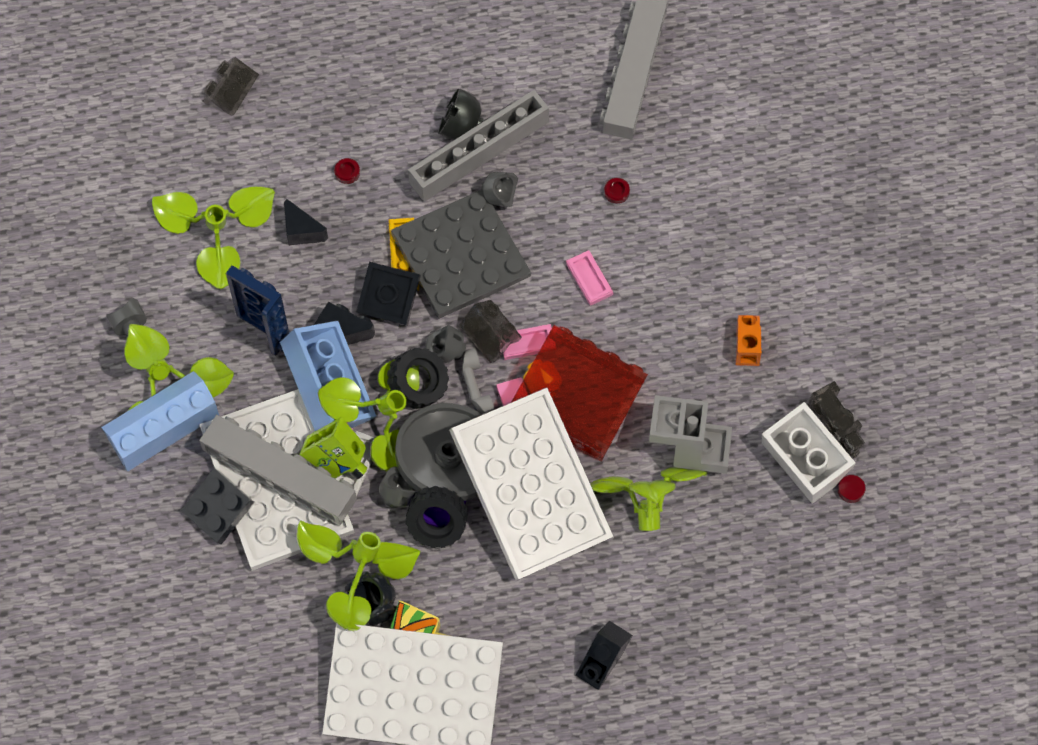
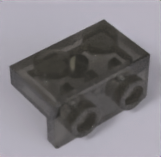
[202,57,259,116]
[459,300,522,363]

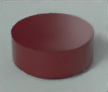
[334,158,360,184]
[604,178,630,204]
[838,475,866,503]

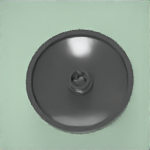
[395,403,482,501]

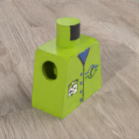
[299,417,367,479]

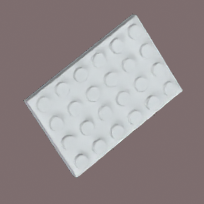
[449,388,613,580]
[199,389,354,571]
[322,623,503,745]

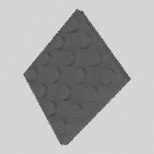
[391,190,531,319]

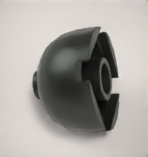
[438,88,484,140]

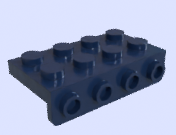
[226,265,289,356]

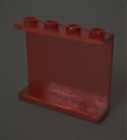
[511,325,648,462]

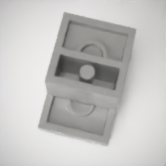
[649,395,732,474]

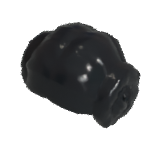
[345,571,396,626]

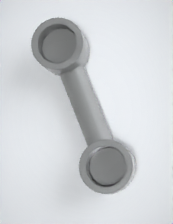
[462,348,494,415]

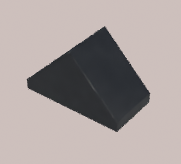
[284,199,328,246]

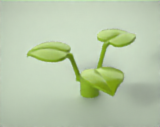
[152,187,275,289]
[124,324,234,411]
[318,359,420,472]
[590,467,707,531]
[297,520,420,631]

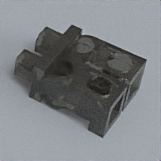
[807,381,865,459]

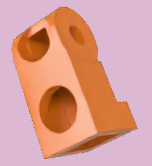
[736,315,761,366]

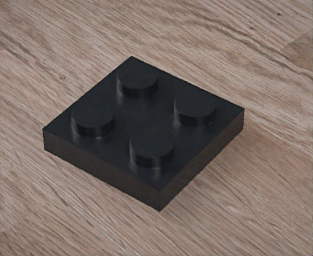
[356,262,421,326]
[181,468,254,545]

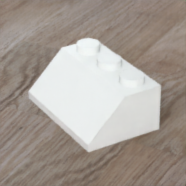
[762,402,856,504]

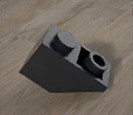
[314,302,375,345]
[575,621,633,690]

